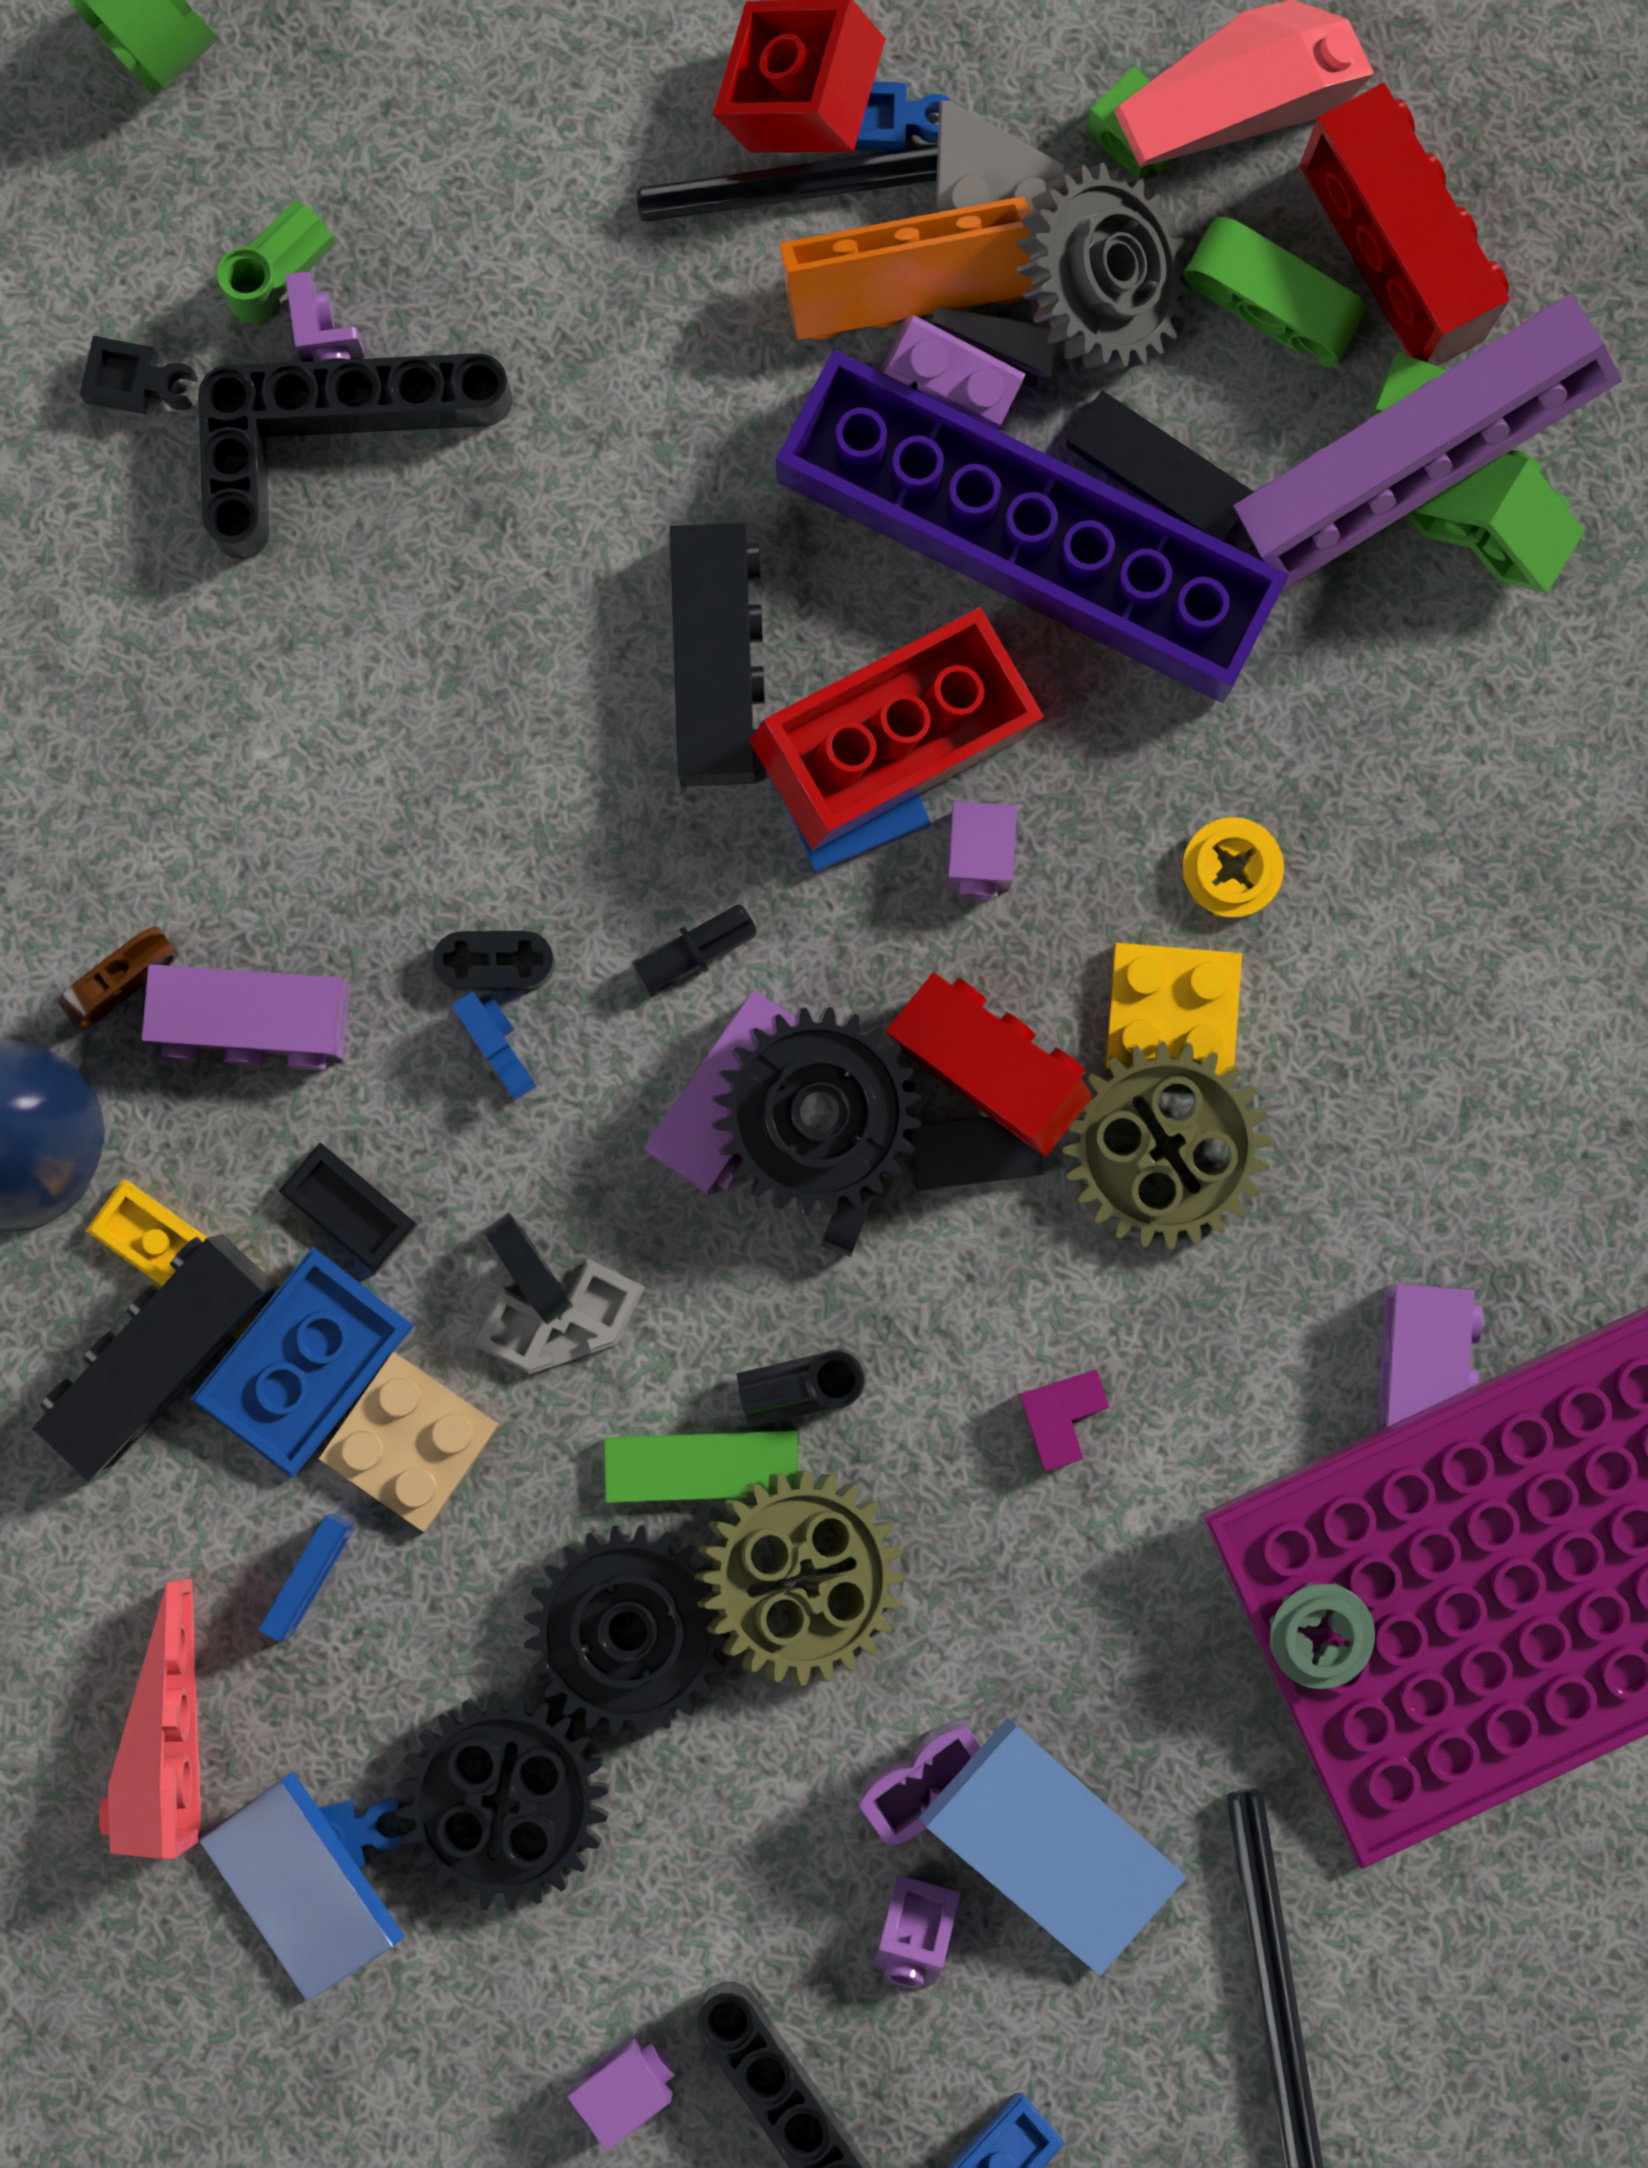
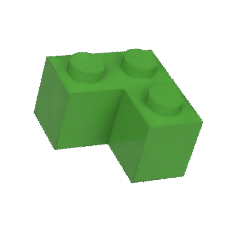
[1405,450,1585,593]

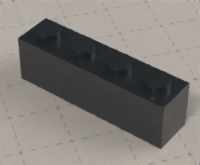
[670,523,765,787]
[32,1234,279,1482]

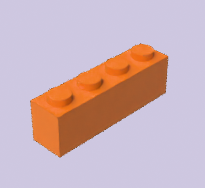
[779,196,1032,340]

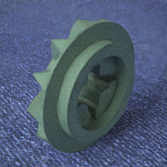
[1268,1582,1375,1689]

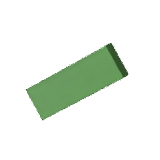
[604,1430,799,1503]

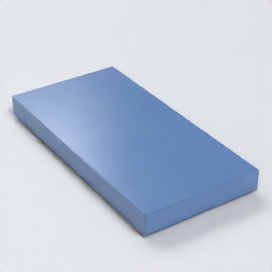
[919,1718,1187,1976]

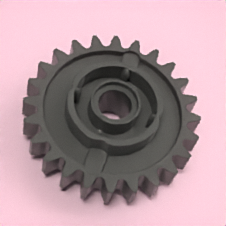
[1017,163,1190,373]

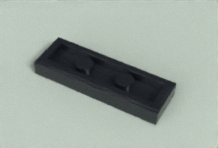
[1066,390,1254,542]

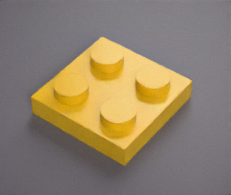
[1104,943,1242,1074]

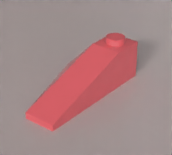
[1114,0,1374,167]
[99,1578,201,1859]

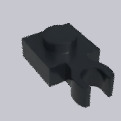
[80,336,198,415]

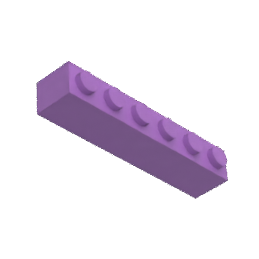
[1233,293,1622,590]

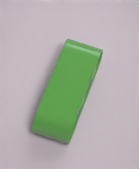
[1183,217,1368,367]

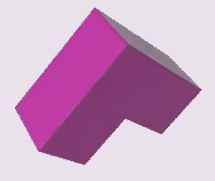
[1018,1369,1110,1472]

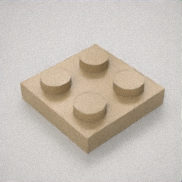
[319,1352,500,1532]

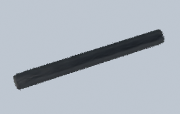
[636,145,938,221]
[1227,1789,1324,2168]

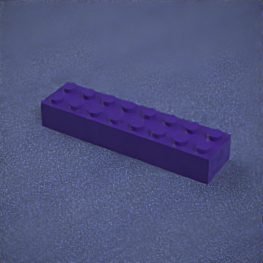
[776,349,1289,703]

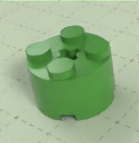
[67,0,219,97]

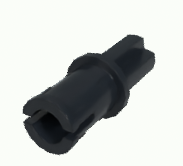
[632,905,757,997]

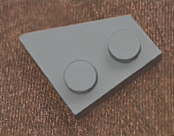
[936,100,1064,213]

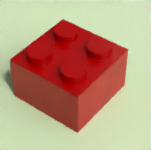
[713,0,886,153]

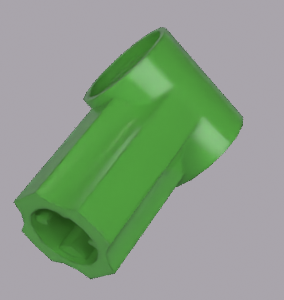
[217,200,336,324]

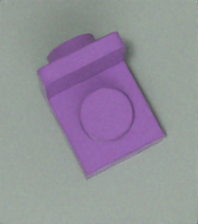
[285,271,365,362]
[872,1874,961,1988]

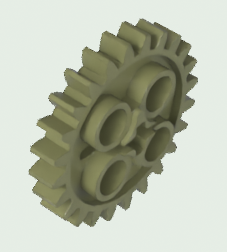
[1062,1039,1272,1249]
[695,1470,906,1685]

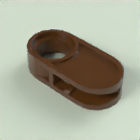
[58,927,179,1029]

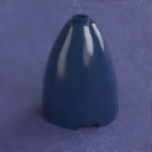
[0,1039,105,1232]

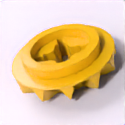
[1182,817,1284,919]

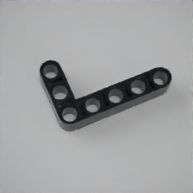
[198,353,513,560]
[698,1981,872,2168]

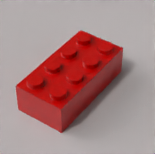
[1299,82,1510,366]
[749,607,1044,851]

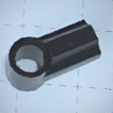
[736,1349,867,1428]

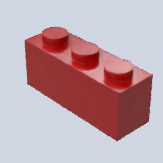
[885,972,1093,1157]

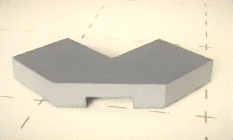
[473,1259,646,1374]

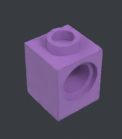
[946,801,1017,900]
[567,2035,675,2151]

